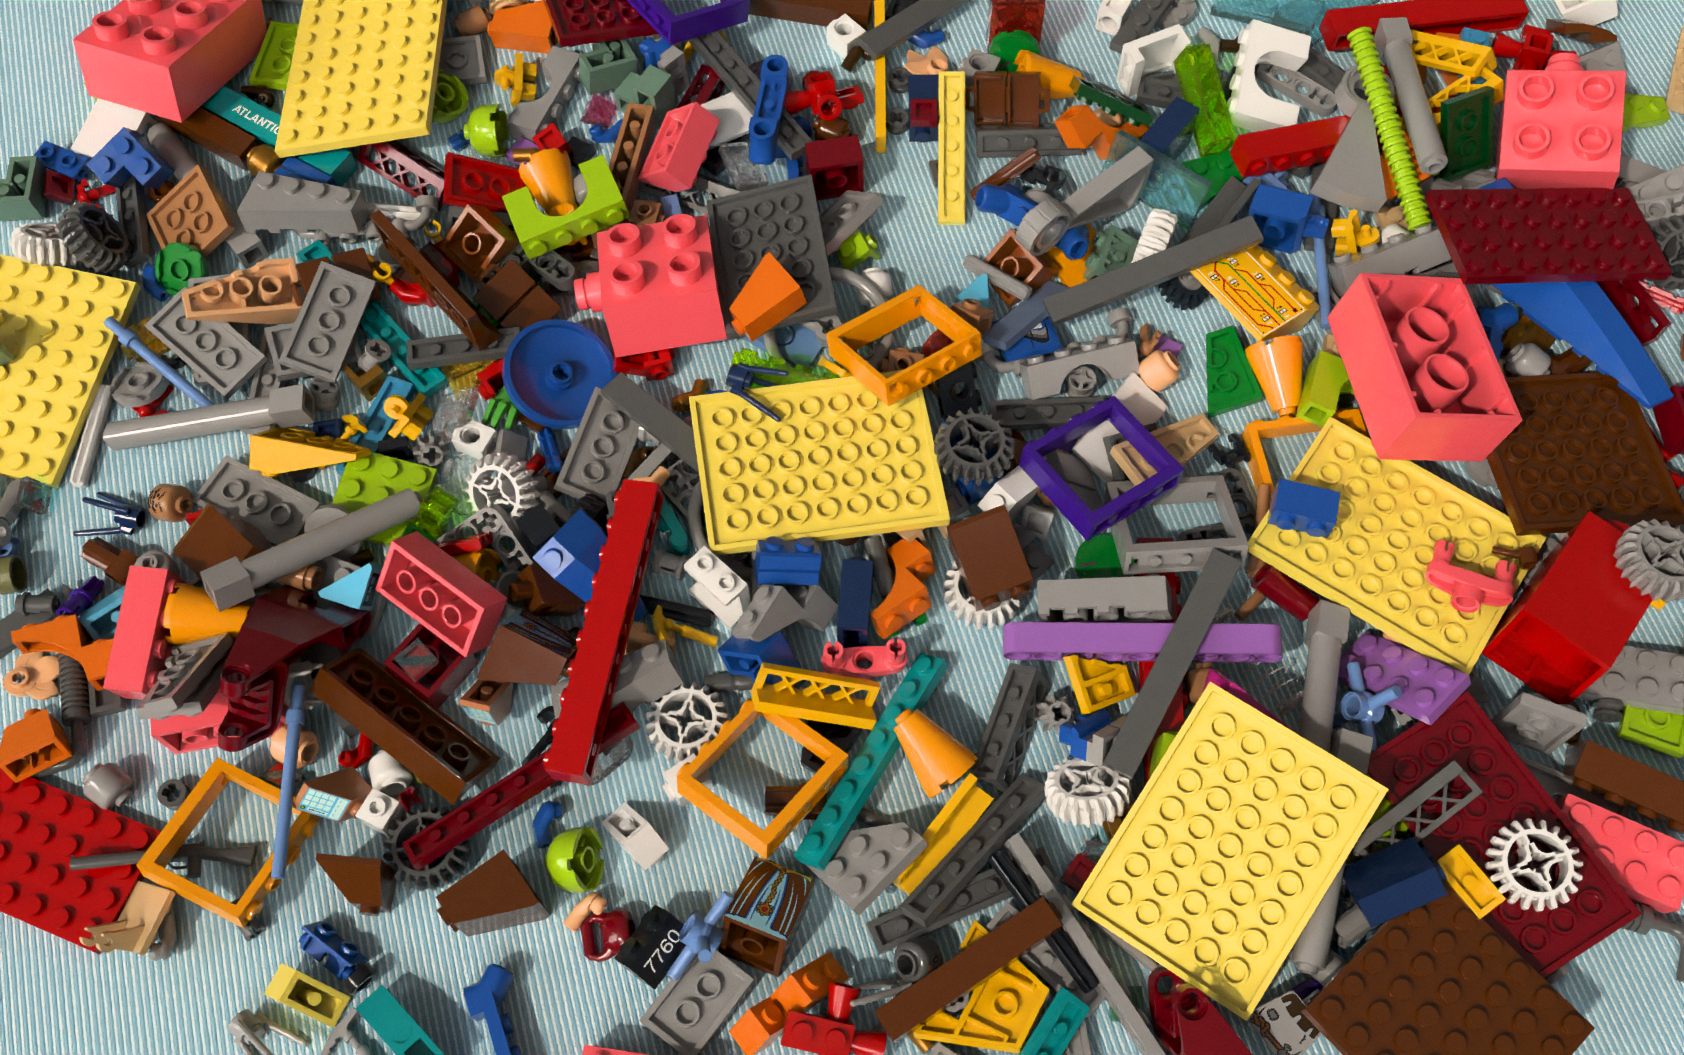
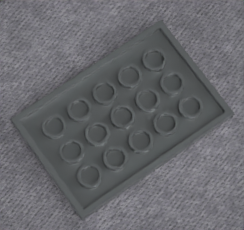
[706,174,838,340]

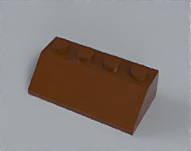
[1564,740,1684,834]

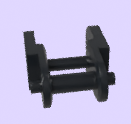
[1208,433,1250,469]

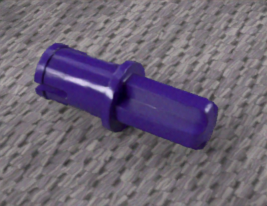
[56,576,105,617]

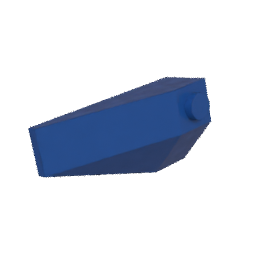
[532,508,648,624]

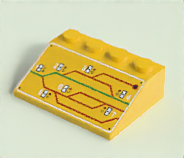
[1190,244,1320,342]

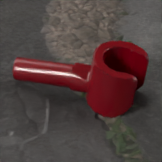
[398,787,424,812]

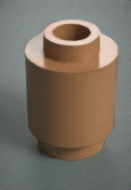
[453,4,492,37]
[277,562,324,591]

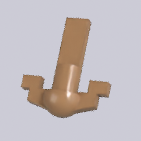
[1137,323,1161,360]

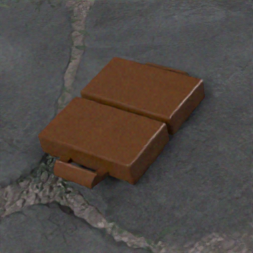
[965,71,1050,127]
[290,247,386,306]
[473,259,562,331]

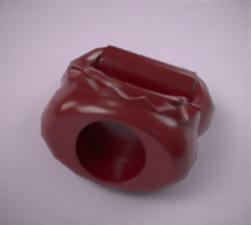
[580,909,636,962]

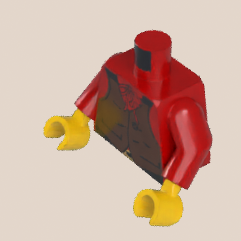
[373,220,460,308]

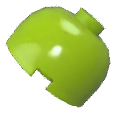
[432,69,469,124]
[463,104,509,158]
[544,827,604,893]

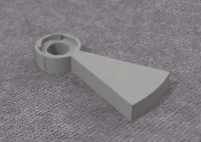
[1310,65,1395,212]
[1015,146,1154,256]

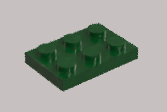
[1069,76,1154,127]
[1440,86,1494,181]

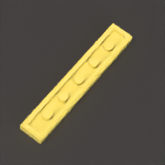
[938,71,965,225]

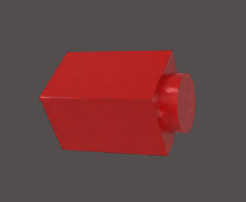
[1482,511,1662,705]

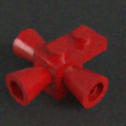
[1491,24,1576,70]
[784,71,864,121]
[780,981,887,1055]

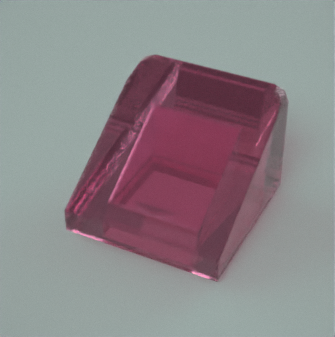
[580,93,617,128]

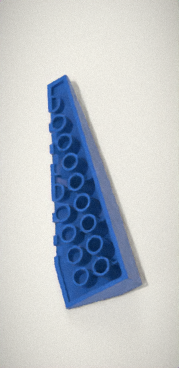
[1432,177,1674,409]

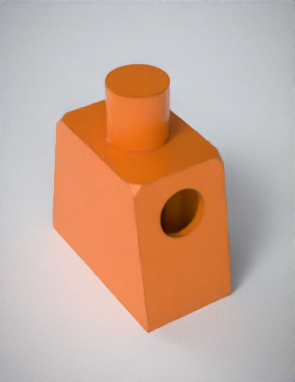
[0,708,72,783]

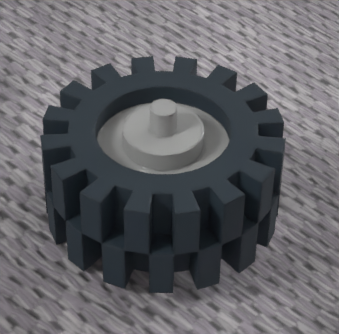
[1158,272,1210,311]

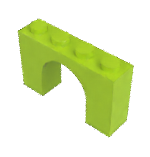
[502,154,630,260]
[1296,350,1354,428]

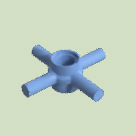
[1333,662,1402,753]
[667,891,734,980]

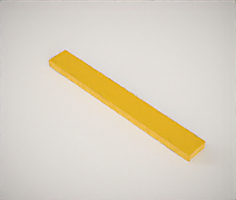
[874,0,886,153]

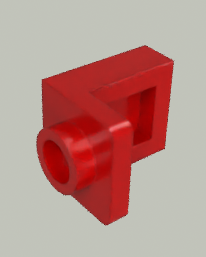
[532,123,573,155]
[643,348,676,381]
[613,350,657,377]
[476,358,504,402]

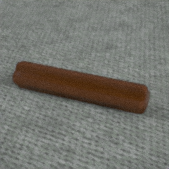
[970,146,1041,200]

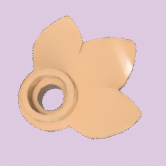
[904,46,949,75]
[3,651,59,700]

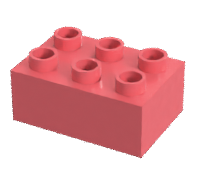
[73,0,267,123]
[1327,273,1523,462]

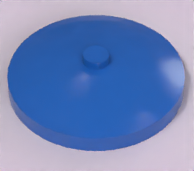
[502,319,617,429]

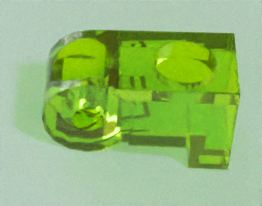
[415,486,459,543]

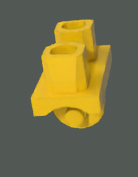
[494,53,537,106]
[1331,210,1380,256]
[383,392,434,441]

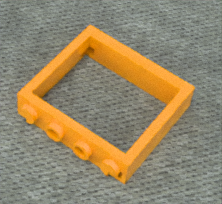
[826,285,982,407]
[1241,408,1368,509]
[677,698,849,860]
[136,757,320,929]

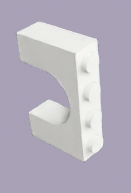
[1225,19,1311,132]

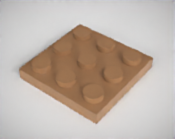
[146,164,236,258]

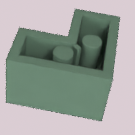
[579,39,638,95]
[614,65,677,130]
[0,156,47,221]

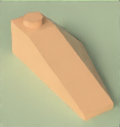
[181,258,303,324]

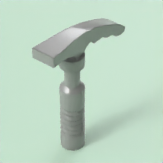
[321,1008,375,1055]

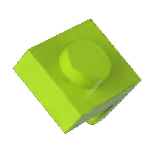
[835,229,881,270]

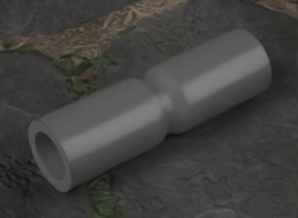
[863,536,895,598]
[704,673,754,693]

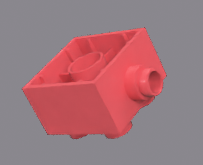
[1494,53,1626,189]
[574,214,727,357]

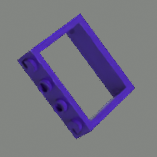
[627,0,750,45]
[1019,396,1185,541]

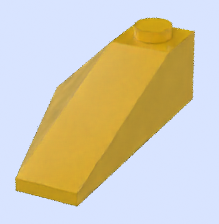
[249,427,371,477]

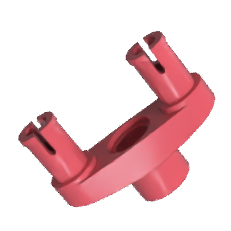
[1425,540,1517,613]
[821,638,908,681]

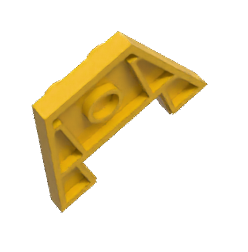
[914,919,1050,1054]

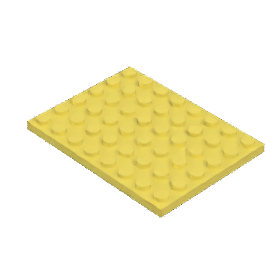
[275,0,448,158]
[0,254,141,489]
[689,370,950,556]
[1248,416,1547,675]
[1071,682,1389,1022]

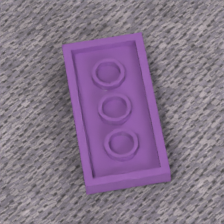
[1338,631,1471,726]

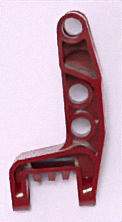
[218,585,372,752]
[1148,967,1253,1055]

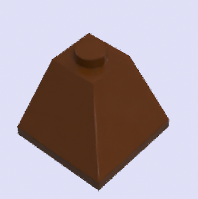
[315,853,397,916]

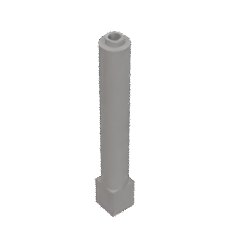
[1374,17,1448,174]
[146,123,270,269]
[103,384,316,451]
[200,488,424,612]
[1298,599,1350,753]
[1291,728,1373,975]

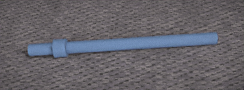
[1309,190,1331,330]
[103,316,233,432]
[271,685,306,879]

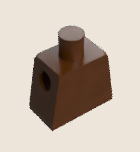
[508,562,586,617]

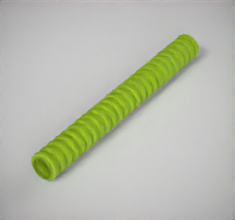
[1347,26,1433,232]

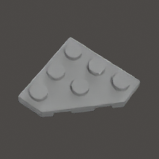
[803,822,928,916]

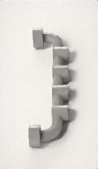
[293,195,438,246]
[978,308,1132,378]

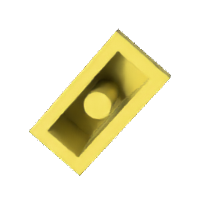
[264,963,351,1028]

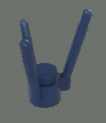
[726,362,789,422]
[73,492,147,537]

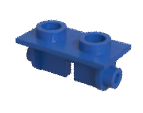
[33,141,90,181]
[299,921,368,980]

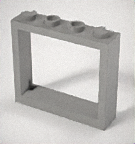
[1104,475,1249,575]

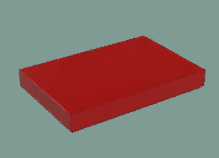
[443,152,526,213]

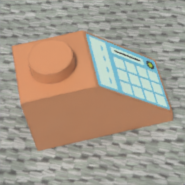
[459,679,513,726]
[293,766,372,823]

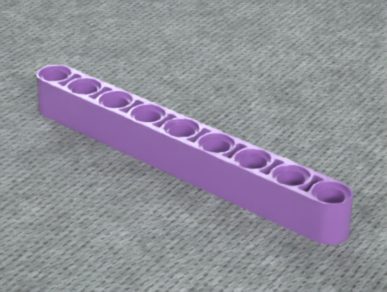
[1003,622,1283,662]

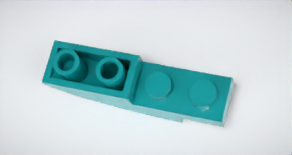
[356,985,445,1055]

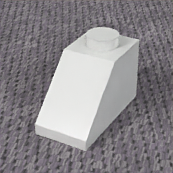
[1554,0,1618,26]
[978,466,1040,522]
[601,802,669,870]

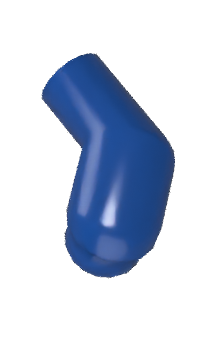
[908,29,945,49]
[143,264,169,302]
[533,800,563,848]

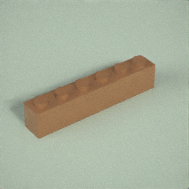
[591,103,657,249]

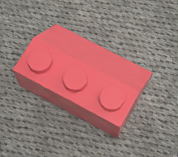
[637,102,720,192]

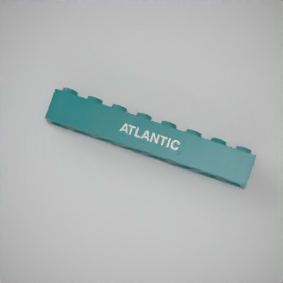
[200,84,358,187]

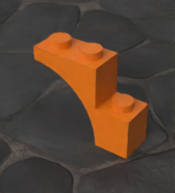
[1054,105,1150,160]
[869,538,936,640]
[11,614,114,691]
[729,952,849,1055]

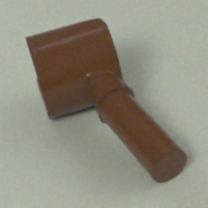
[1491,546,1538,570]

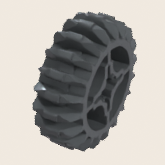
[56,201,133,273]
[1648,215,1684,291]
[934,407,1015,486]
[383,804,471,892]

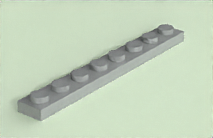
[1004,832,1171,1055]

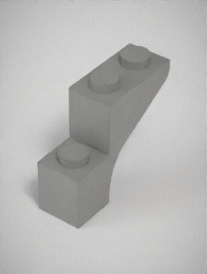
[731,584,839,642]

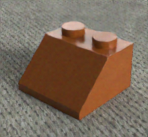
[439,204,520,283]
[984,228,1060,307]

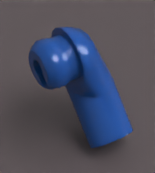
[589,119,623,143]

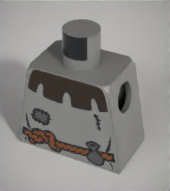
[1248,989,1322,1055]

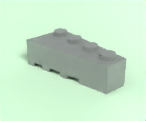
[237,171,369,233]
[1327,223,1451,297]
[1037,574,1174,623]
[550,639,683,719]

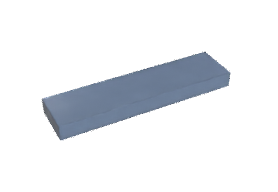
[983,281,1069,351]

